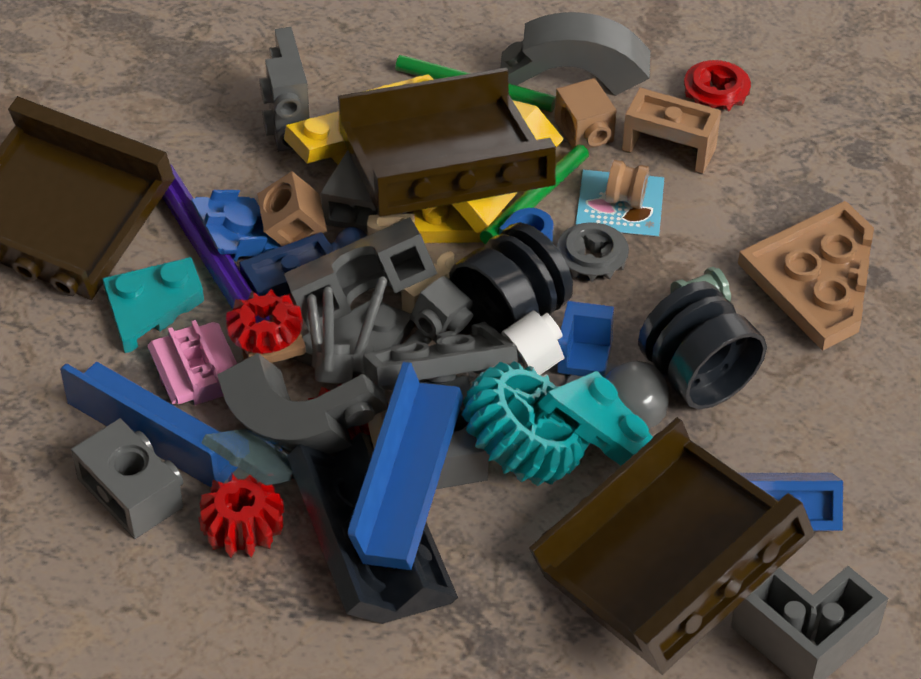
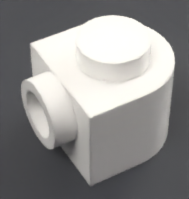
[502,310,565,375]

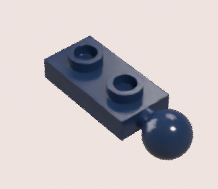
[239,227,367,297]

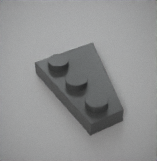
[363,322,518,390]

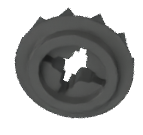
[557,222,629,282]

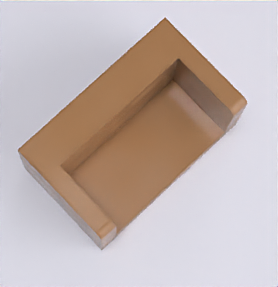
[622,88,721,174]

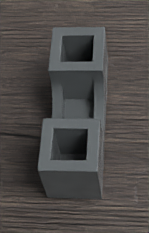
[284,217,437,332]

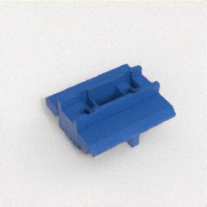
[191,190,282,262]

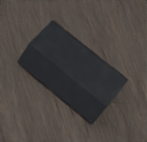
[287,432,458,624]

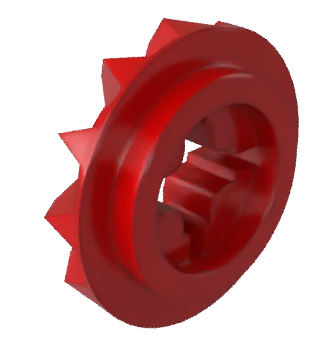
[684,60,751,112]
[226,289,303,354]

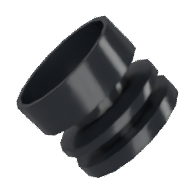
[449,222,573,334]
[638,281,767,410]

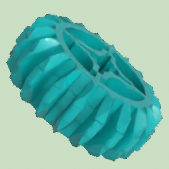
[461,361,589,486]

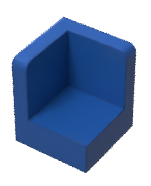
[558,301,614,378]

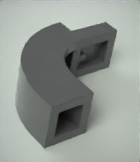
[500,12,651,96]
[217,353,389,454]

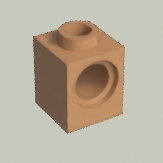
[555,78,617,149]
[257,171,327,246]

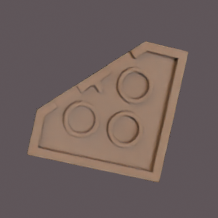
[738,201,874,351]

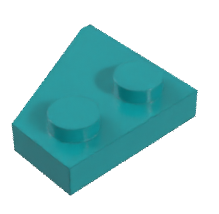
[103,257,204,353]
[538,371,653,466]

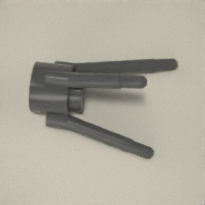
[307,276,387,383]

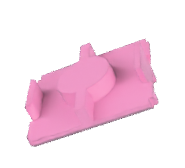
[147,320,237,405]

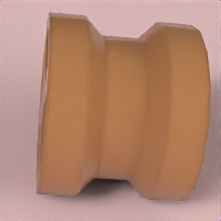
[605,160,649,209]

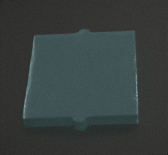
[202,428,295,485]

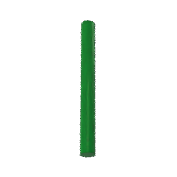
[395,54,556,112]
[480,144,589,245]

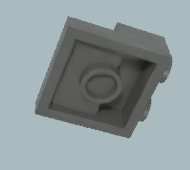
[259,27,310,152]

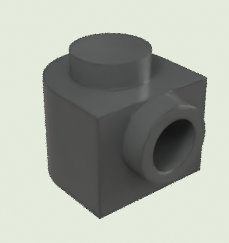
[409,276,473,343]

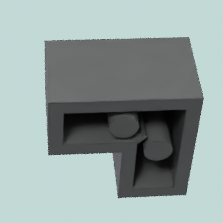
[731,566,889,679]

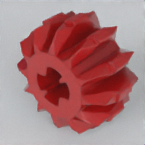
[198,471,284,558]

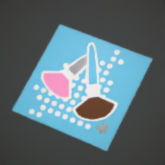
[576,170,664,236]

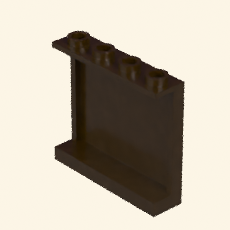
[338,68,556,217]
[0,96,175,300]
[529,417,815,675]

